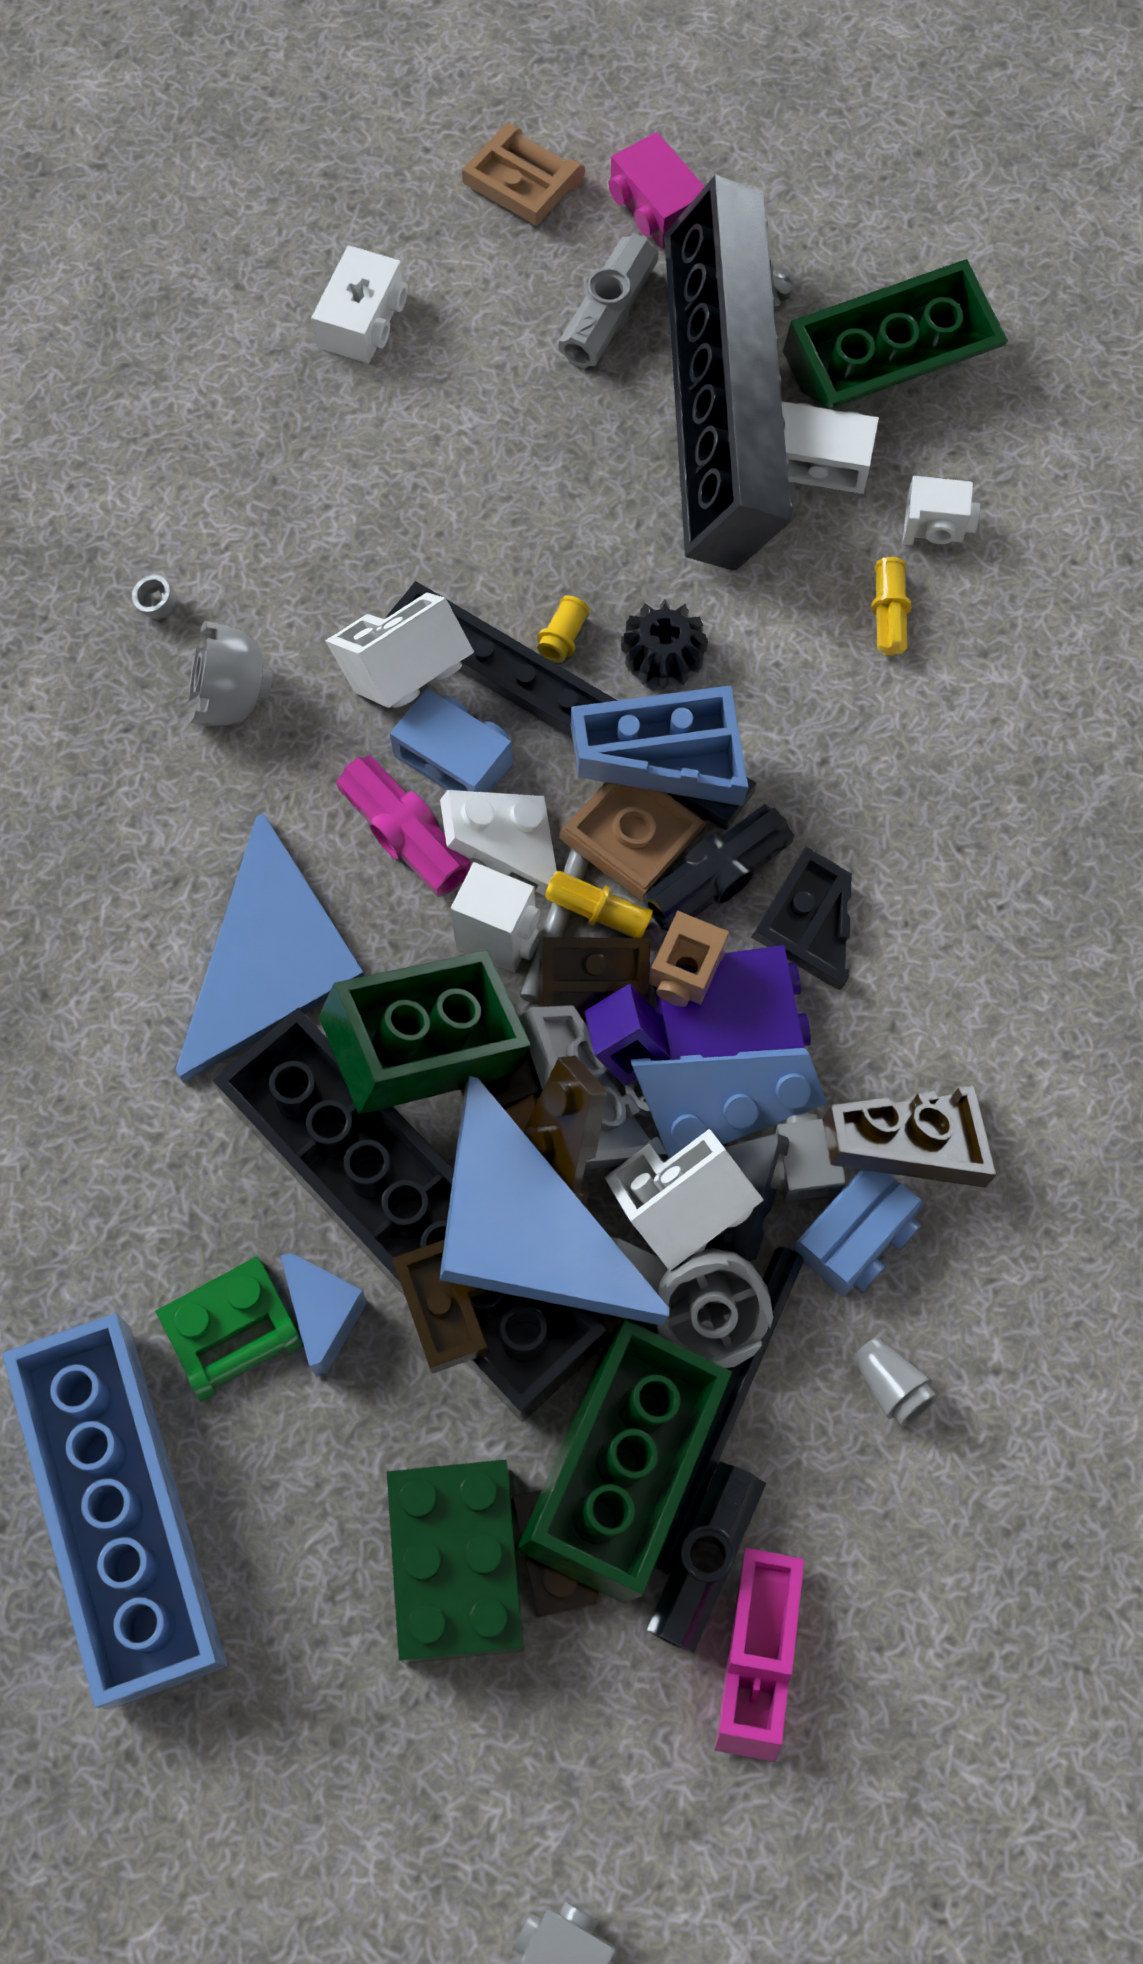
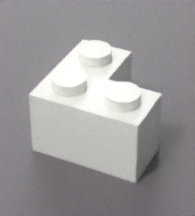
[325,593,474,708]
[604,1129,763,1271]

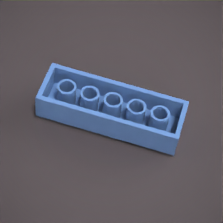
[2,1313,228,1710]

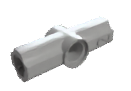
[559,233,658,370]

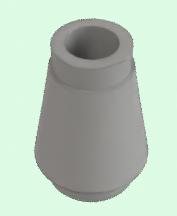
[853,1337,937,1427]

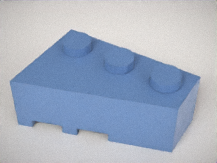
[571,685,748,806]

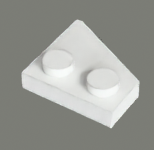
[440,790,557,896]

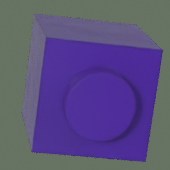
[585,984,671,1086]

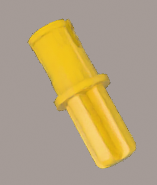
[871,557,912,657]
[545,871,653,938]

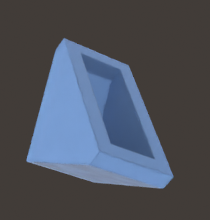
[280,1253,367,1376]

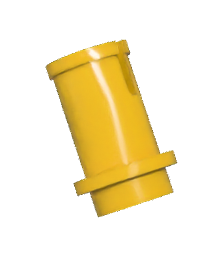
[537,595,590,663]

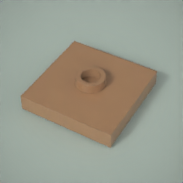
[559,782,707,901]

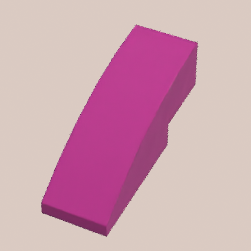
[715,1548,804,1762]

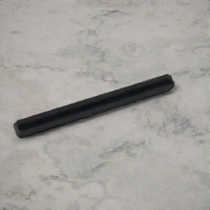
[653,1247,804,1574]

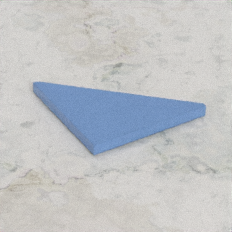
[176,813,364,1082]
[439,1077,669,1325]

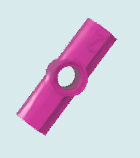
[336,755,472,897]

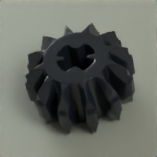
[621,599,708,690]

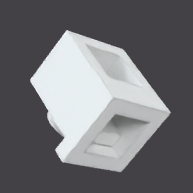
[903,476,980,546]

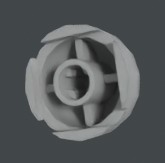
[188,621,272,727]
[657,1248,773,1368]

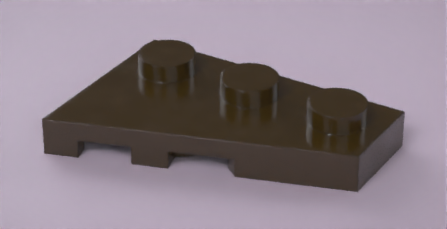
[523,1055,608,1207]

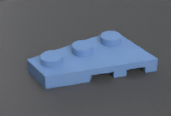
[630,1048,828,1159]

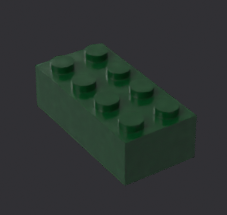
[516,1319,732,1604]

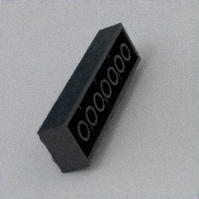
[664,175,793,570]
[212,1008,607,1423]

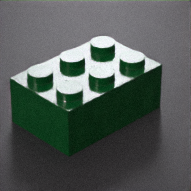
[319,950,531,1115]
[386,1459,525,1664]

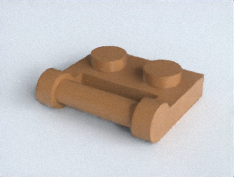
[462,123,585,226]

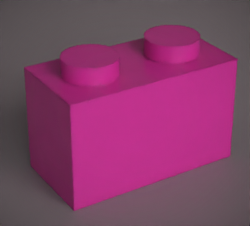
[608,132,705,249]

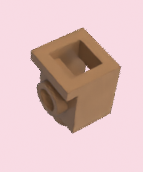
[650,911,729,1007]

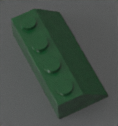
[783,259,1008,409]

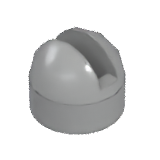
[132,575,177,620]

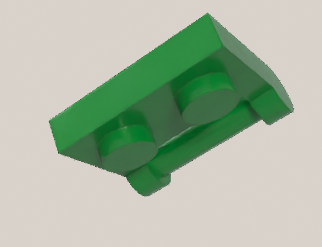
[155,1256,304,1402]

